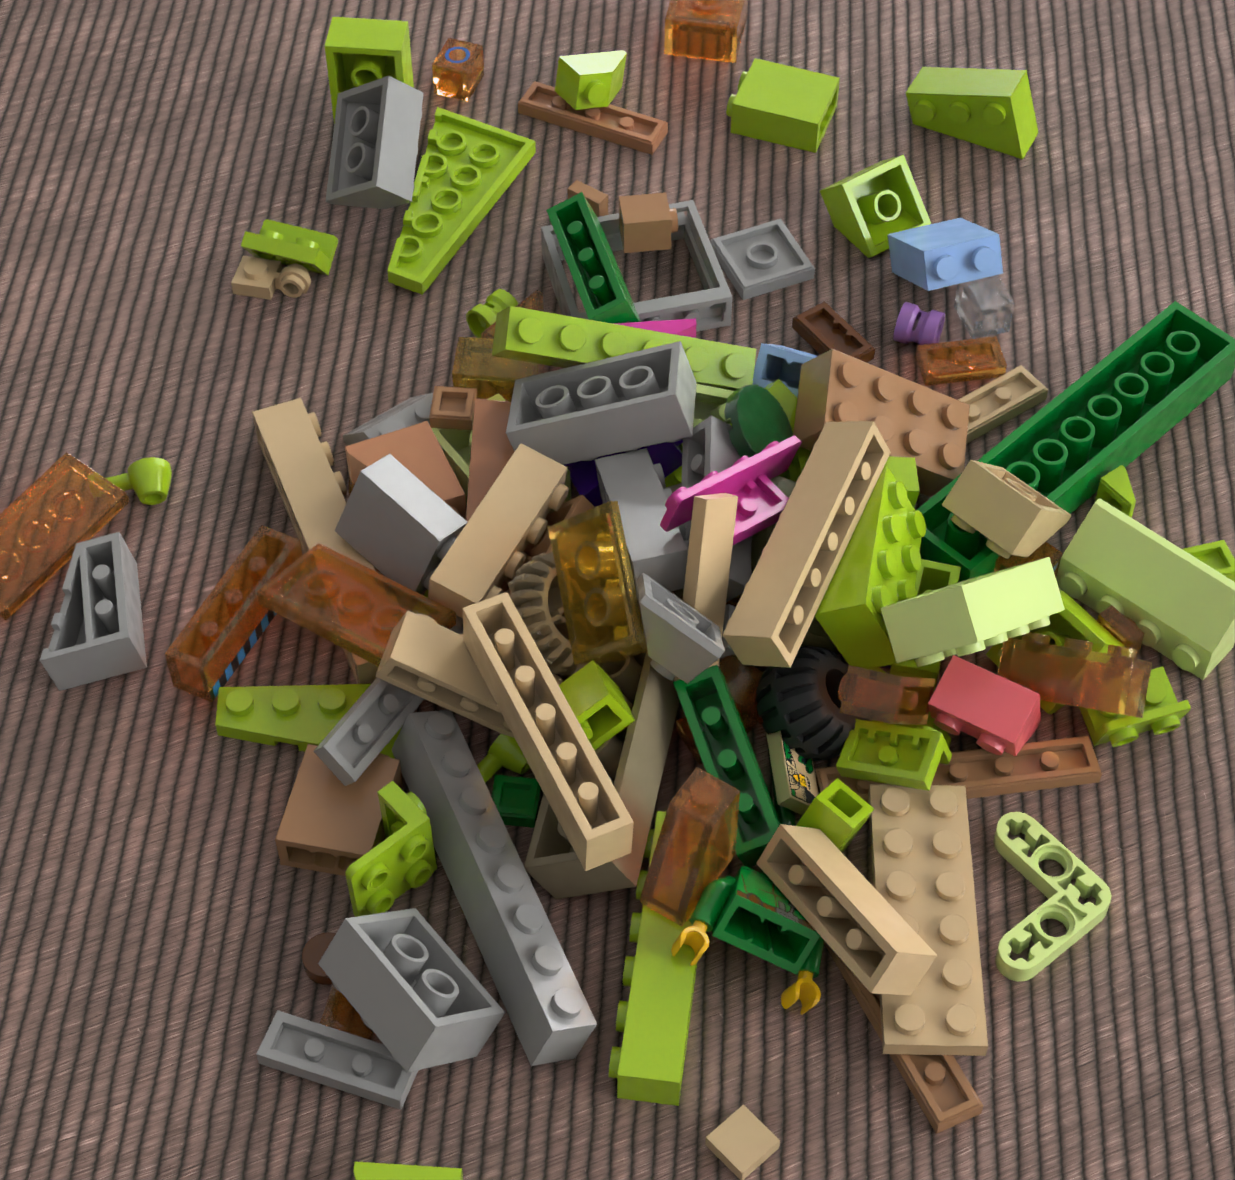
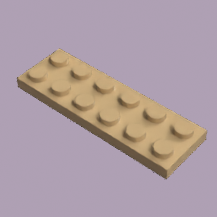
[868,784,988,1056]

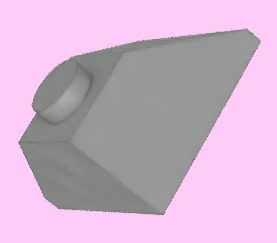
[637,572,725,684]

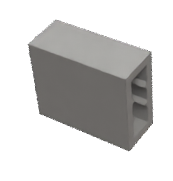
[335,454,467,600]

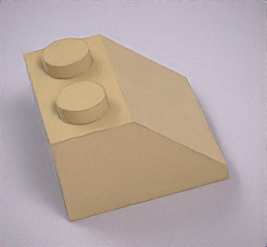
[942,460,1072,559]

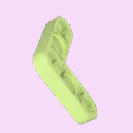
[993,812,1111,982]

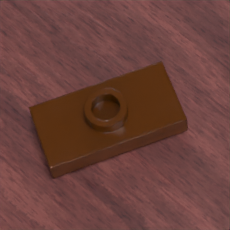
[792,301,875,363]

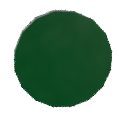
[724,384,793,458]

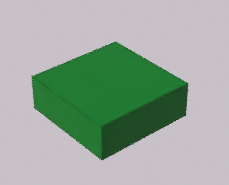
[491,775,542,828]

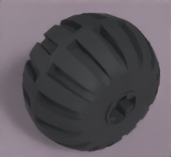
[756,646,867,761]

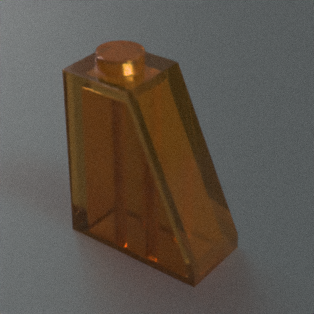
[640,767,740,927]

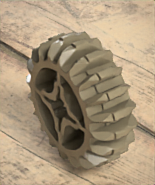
[508,550,620,677]

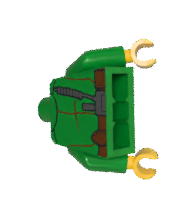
[671,866,825,1015]

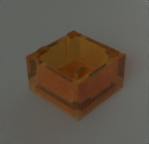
[664,0,748,63]

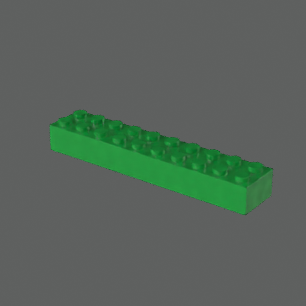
[917,301,1235,582]

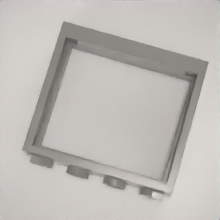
[541,200,732,332]

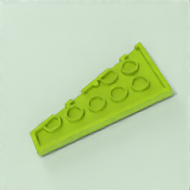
[387,107,536,295]

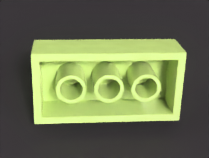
[881,557,1065,667]

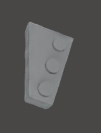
[40,532,147,691]

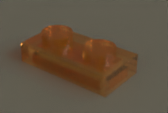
[915,336,1007,386]

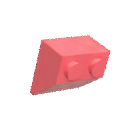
[928,655,1041,756]

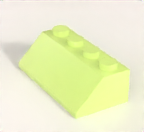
[1056,498,1235,680]

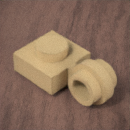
[231,255,311,300]

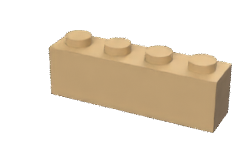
[428,443,569,618]
[375,611,564,737]
[756,824,937,995]

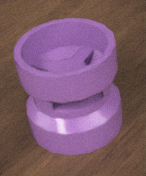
[893,302,945,352]

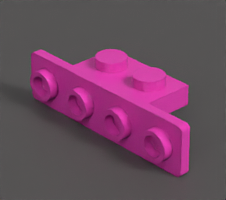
[660,435,802,545]

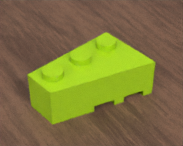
[906,67,1039,159]

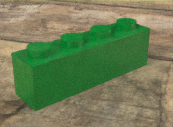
[546,192,641,323]
[673,665,781,868]

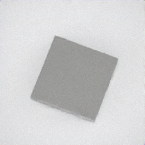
[710,218,815,300]

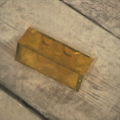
[548,501,647,665]

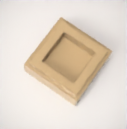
[705,1104,780,1180]

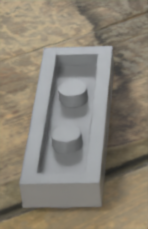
[256,1010,418,1110]

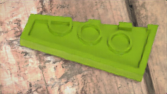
[215,684,403,759]

